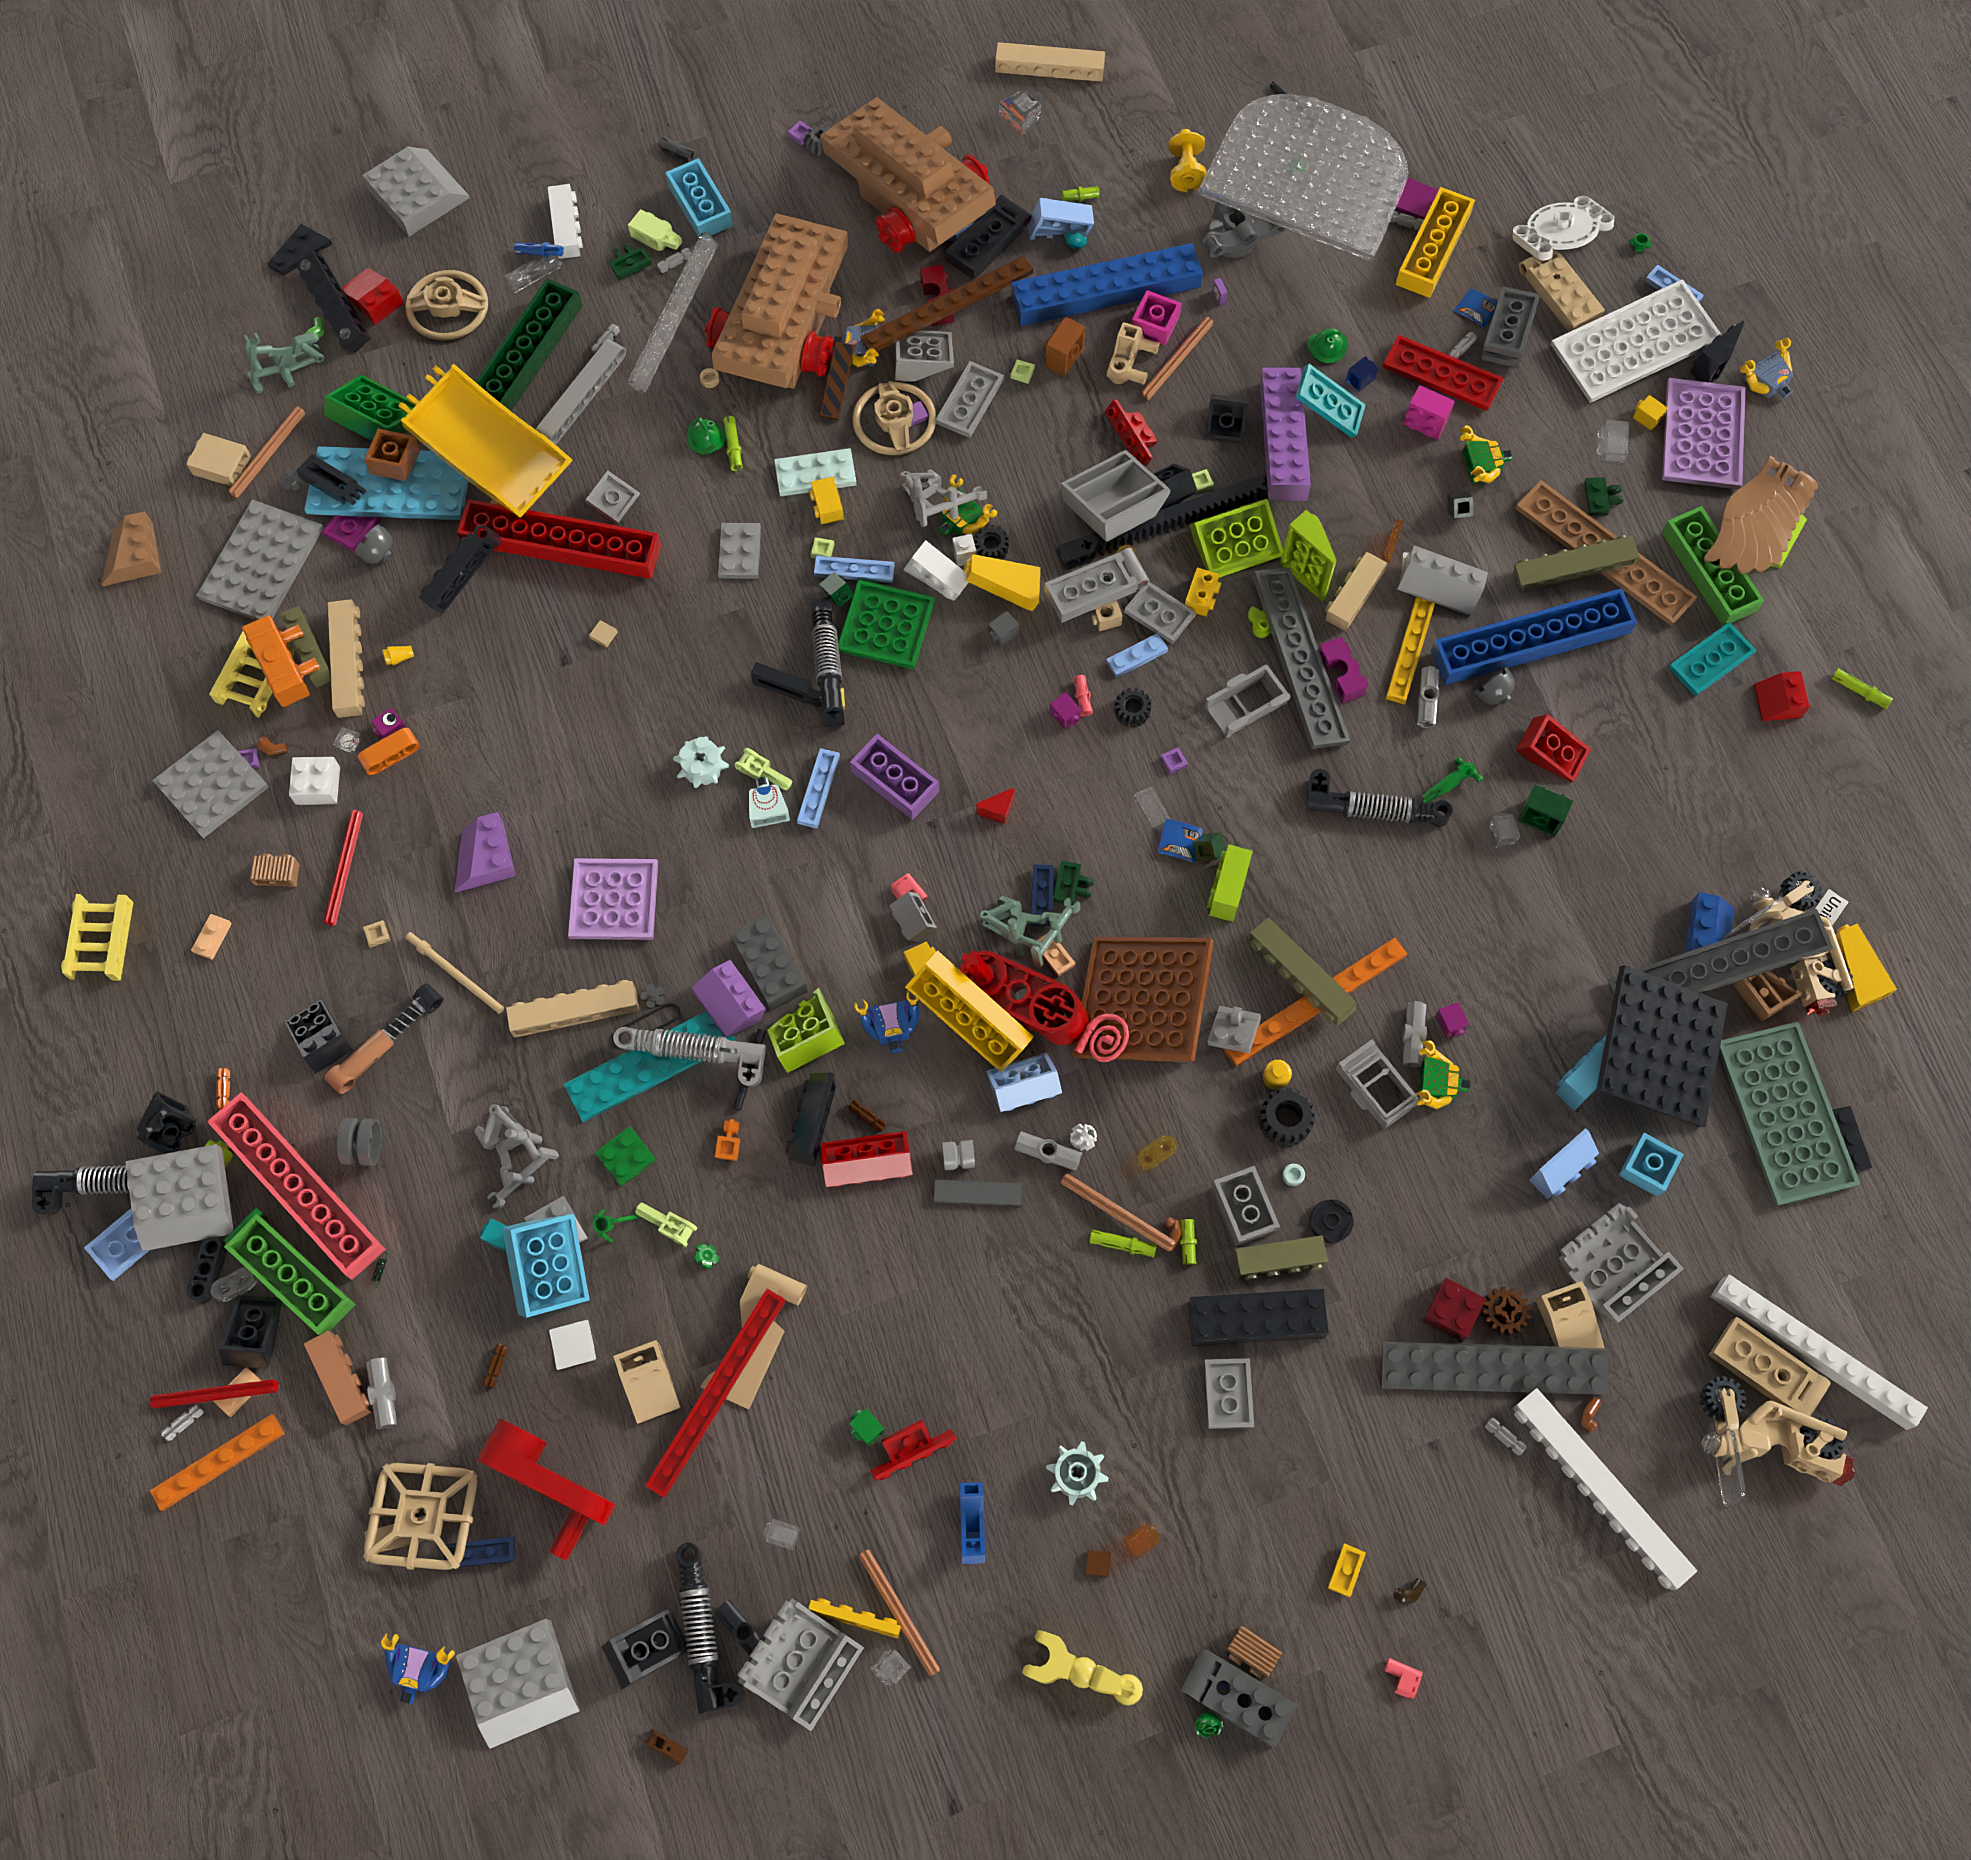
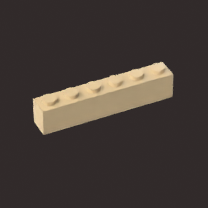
[996,42,1105,81]
[328,599,365,718]
[506,980,640,1038]

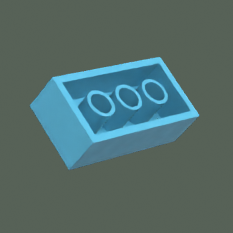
[665,158,733,240]
[1555,1034,1607,1111]

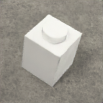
[953,534,976,566]

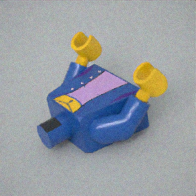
[854,990,919,1053]
[381,1633,455,1704]

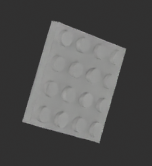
[152,730,269,839]

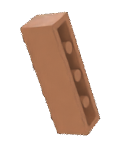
[304,1331,371,1426]

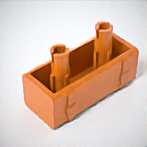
[242,615,320,707]

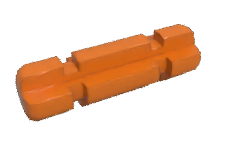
[216,1068,230,1110]

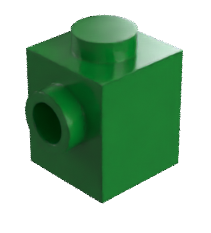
[849,1408,885,1447]

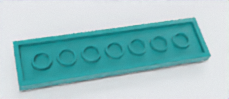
[564,1012,736,1123]

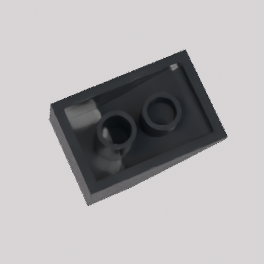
[218,1295,282,1369]
[601,1608,690,1689]

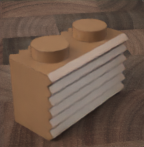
[250,853,300,887]
[1226,1626,1282,1679]

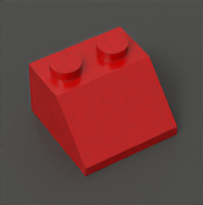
[1754,671,1810,721]

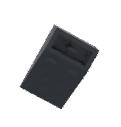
[1690,321,1745,383]
[285,999,353,1074]

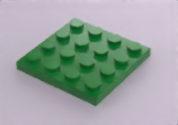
[838,580,935,670]

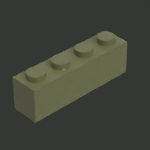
[280,605,331,688]
[1234,1235,1328,1281]

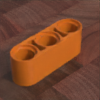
[357,728,420,775]

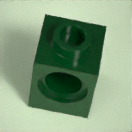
[819,572,854,607]

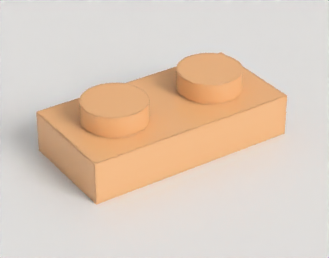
[191,914,232,960]
[1037,933,1075,977]
[213,1367,262,1417]

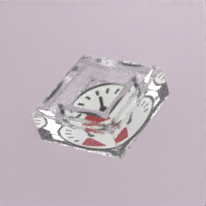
[333,727,362,753]

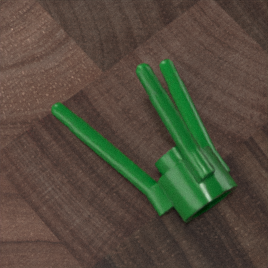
[593,1209,639,1243]

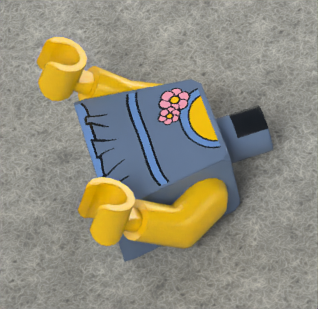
[834,309,884,367]
[1740,338,1793,399]

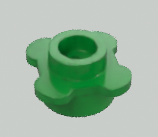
[1629,233,1652,253]

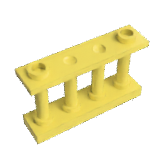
[209,632,294,718]
[61,894,133,981]

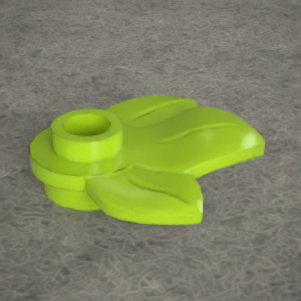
[1248,606,1272,638]

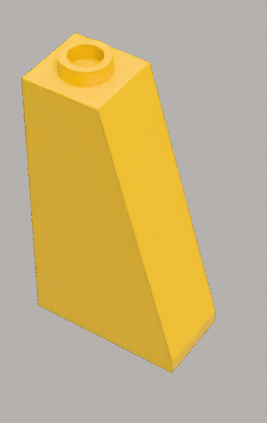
[964,554,1040,611]
[1836,924,1897,1012]

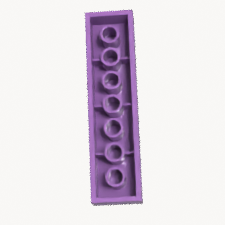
[1260,368,1311,501]

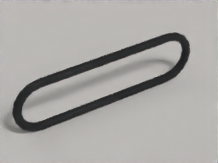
[612,1002,680,1048]

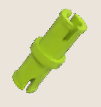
[1061,186,1100,202]
[1180,1219,1197,1265]

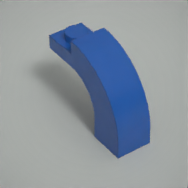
[960,1482,985,1564]

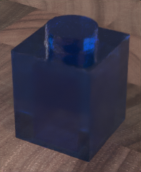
[1346,356,1379,392]

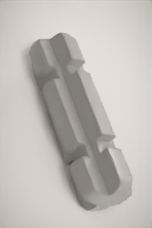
[1388,211,1424,231]
[657,248,692,273]
[591,324,620,354]
[1448,332,1477,359]
[161,1404,204,1441]
[1485,1418,1527,1455]

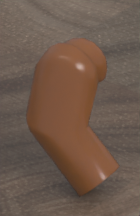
[257,737,288,756]
[1164,1217,1182,1251]
[1581,1397,1601,1432]

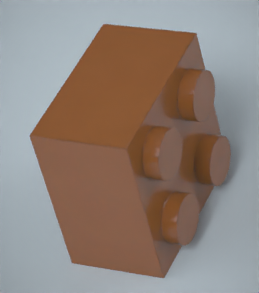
[1044,317,1085,376]
[364,429,420,481]

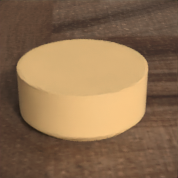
[700,368,719,388]

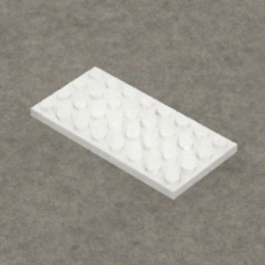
[1551,279,1721,403]

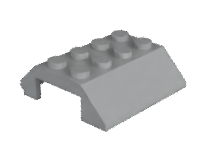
[1559,1203,1684,1323]
[738,1598,864,1731]

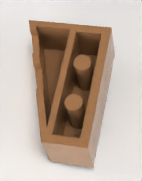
[1732,971,1803,1022]

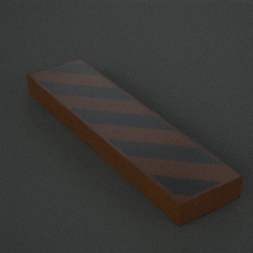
[820,341,855,420]

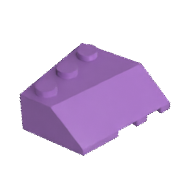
[454,812,516,893]

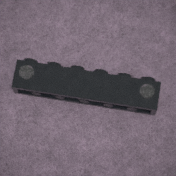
[296,250,371,353]

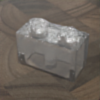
[1597,419,1629,465]

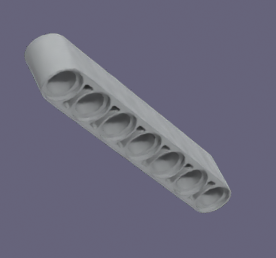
[536,339,626,445]

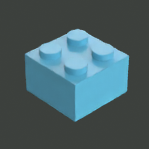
[1618,1133,1684,1197]

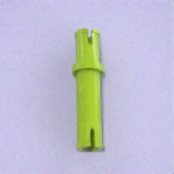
[723,416,743,471]
[1831,668,1893,709]
[1090,1229,1157,1258]

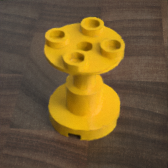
[1168,129,1207,192]

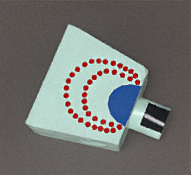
[749,777,790,828]

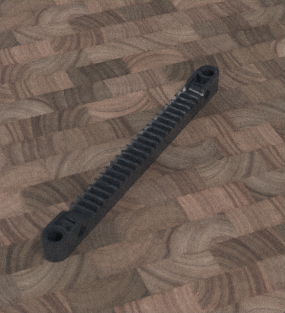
[1056,473,1269,570]

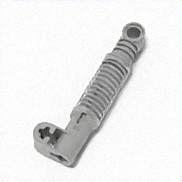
[613,1027,766,1087]

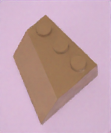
[101,511,161,587]

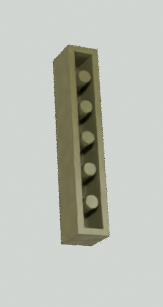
[1513,535,1639,593]
[1249,917,1357,1026]

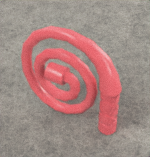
[1075,1014,1129,1062]

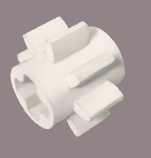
[1070,1124,1097,1151]

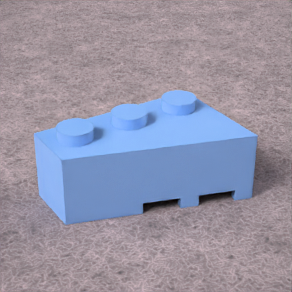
[1028,198,1094,240]

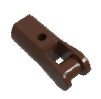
[644,1729,688,1765]

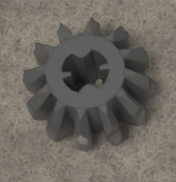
[805,124,830,157]

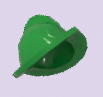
[1307,328,1348,363]
[687,417,726,455]

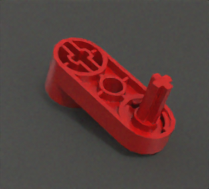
[959,950,1089,1046]
[477,1418,616,1561]

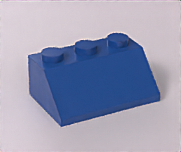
[1685,892,1734,953]

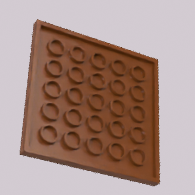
[1072,937,1214,1062]

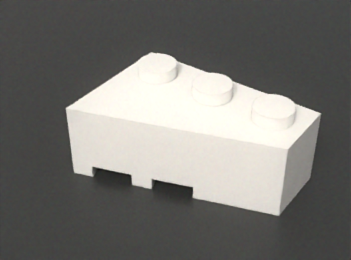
[903,540,969,601]

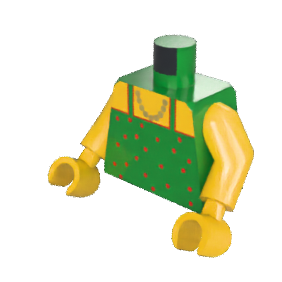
[1459,425,1512,484]
[938,474,997,537]
[1416,1040,1470,1109]

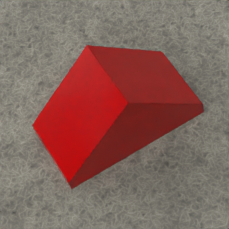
[976,788,1015,824]

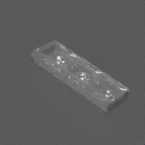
[504,255,563,293]

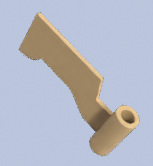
[701,1264,807,1409]

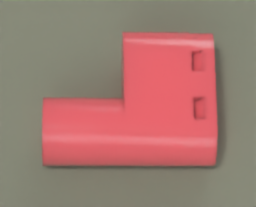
[890,873,928,903]
[1384,1658,1422,1699]

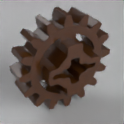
[1481,1286,1531,1336]

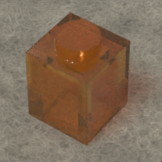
[1123,1523,1160,1560]

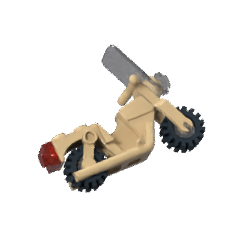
[1722,871,1854,1016]
[1699,1376,1855,1507]

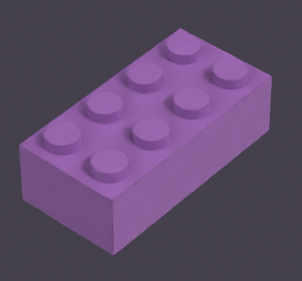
[850,734,939,820]

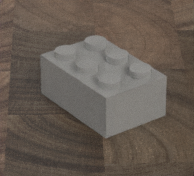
[1211,1166,1280,1247]

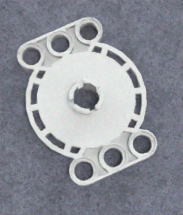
[1513,196,1614,261]

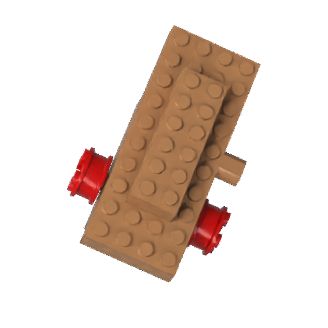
[820,97,996,253]
[704,213,848,389]

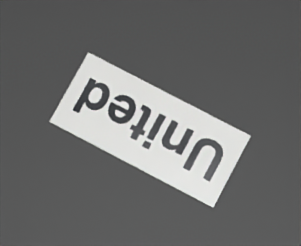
[1815,889,1848,925]

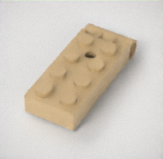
[1519,249,1605,332]
[1708,1317,1831,1416]

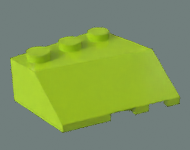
[768,988,845,1073]

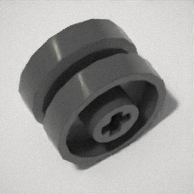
[337,1117,382,1166]

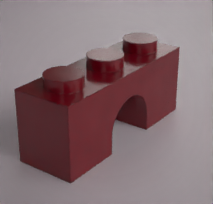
[920,265,956,326]

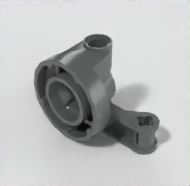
[1201,191,1290,258]

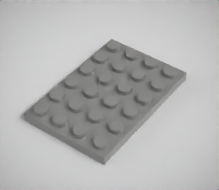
[196,500,324,620]

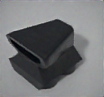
[137,1091,198,1154]

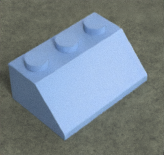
[986,1052,1062,1112]
[1529,1128,1599,1200]

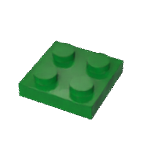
[595,1126,657,1187]

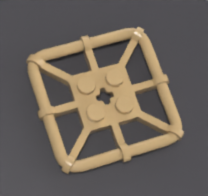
[363,1463,478,1570]

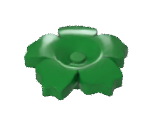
[693,1244,719,1270]

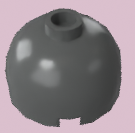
[354,524,393,564]
[1473,666,1515,705]

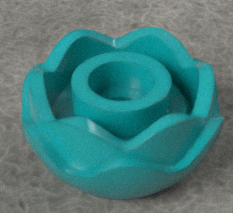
[1065,231,1088,249]

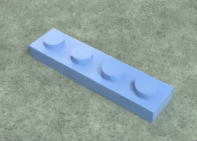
[814,556,895,583]
[797,748,840,828]

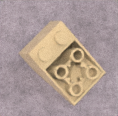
[1535,1281,1604,1348]
[613,1340,681,1424]

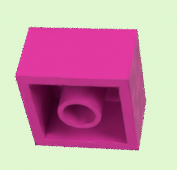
[1132,290,1182,346]
[1403,385,1455,440]

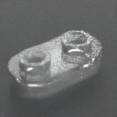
[211,1268,256,1302]

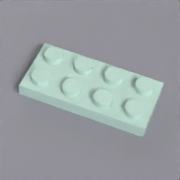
[774,448,857,496]

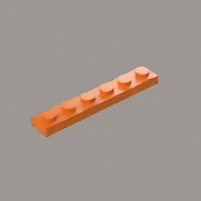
[150,1414,285,1511]

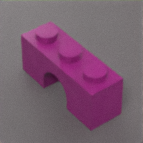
[1318,637,1368,704]

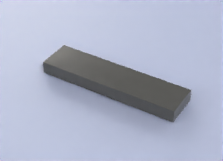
[934,1180,1022,1207]

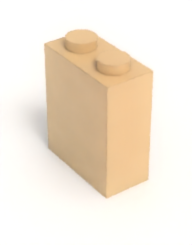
[186,433,251,486]

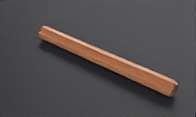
[1141,317,1213,400]
[229,406,305,498]
[1061,1174,1175,1251]
[859,1550,940,1676]

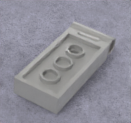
[1044,548,1150,623]

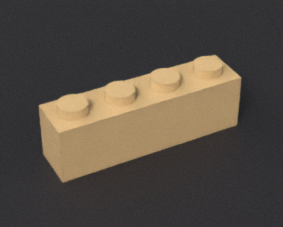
[1325,552,1387,632]

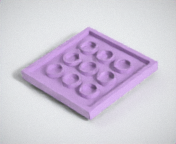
[568,858,658,940]

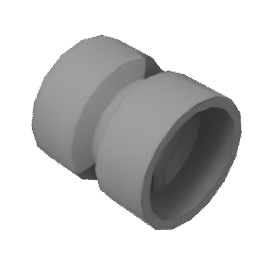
[942,1140,975,1171]

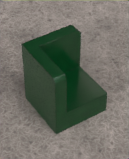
[1193,832,1226,861]

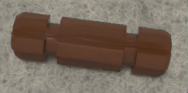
[849,1099,887,1132]
[482,1344,508,1389]

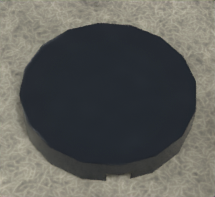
[1310,1199,1354,1243]

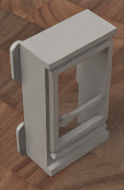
[1204,664,1290,738]
[1336,1039,1421,1129]

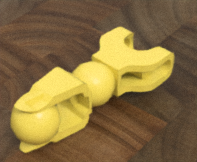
[1022,1630,1143,1706]

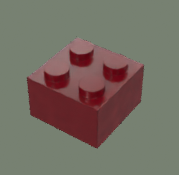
[1422,1277,1486,1342]

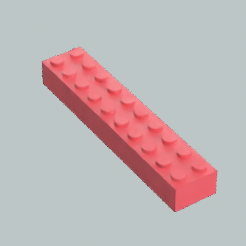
[207,1092,386,1280]

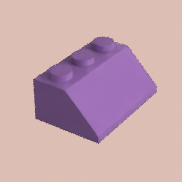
[691,960,765,1038]

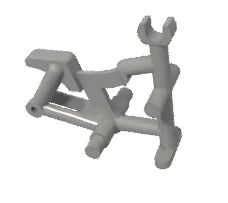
[901,469,987,527]
[475,1104,559,1209]

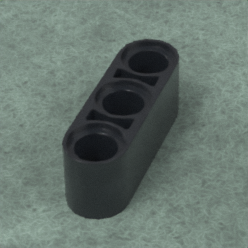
[187,1237,227,1304]

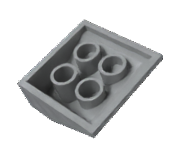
[895,330,954,382]

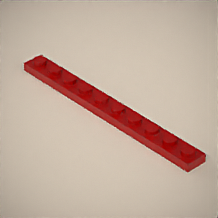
[645,1288,786,1498]

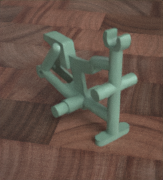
[243,333,325,394]
[980,896,1081,968]

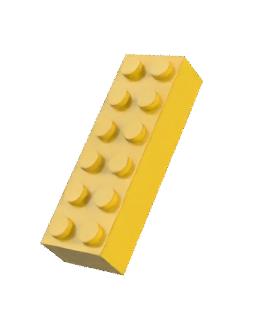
[1395,187,1475,298]
[906,951,1034,1072]

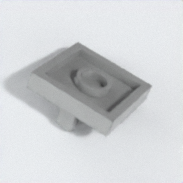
[585,470,640,525]
[1208,1006,1261,1054]

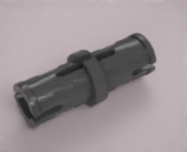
[658,135,695,162]

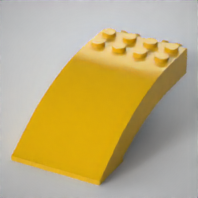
[398,364,573,518]

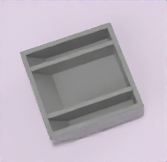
[362,147,470,237]
[1061,450,1170,542]
[126,1145,234,1251]
[456,1619,580,1749]

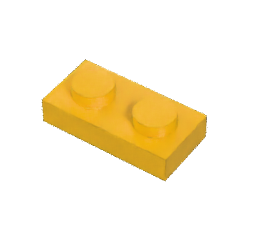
[1328,1543,1366,1597]

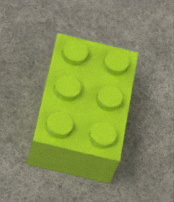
[1207,844,1253,922]

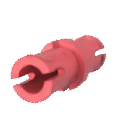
[1073,675,1093,717]

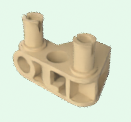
[1107,322,1160,385]

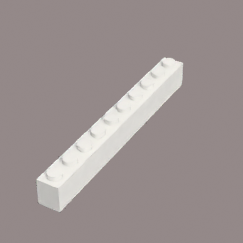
[1710,1274,1928,1430]
[1512,1388,1697,1591]

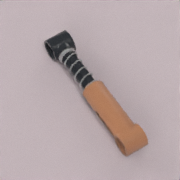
[324,983,444,1095]

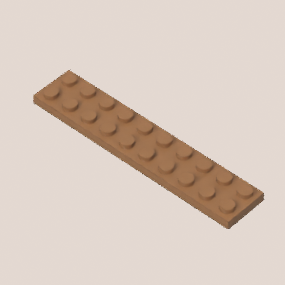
[1515,480,1697,627]

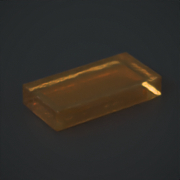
[1383,519,1404,563]

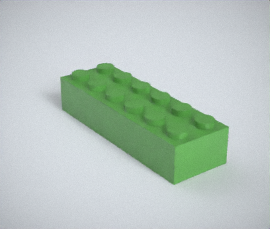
[1661,506,1764,627]
[224,1214,356,1335]

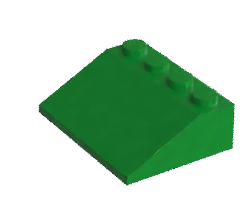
[324,375,415,441]

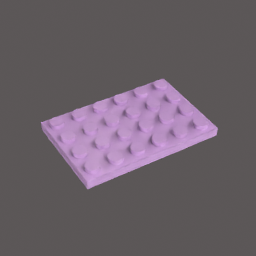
[1662,378,1745,490]

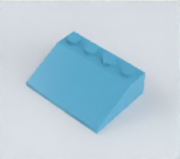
[502,1214,590,1318]

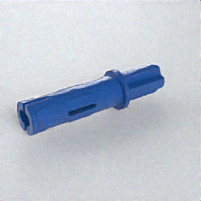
[514,242,564,258]

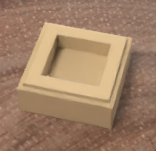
[589,620,618,648]
[363,920,391,948]

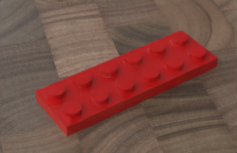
[1382,335,1504,411]

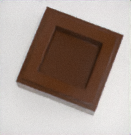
[1086,1550,1111,1577]

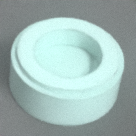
[1282,1164,1305,1187]

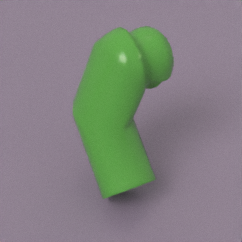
[305,317,324,338]

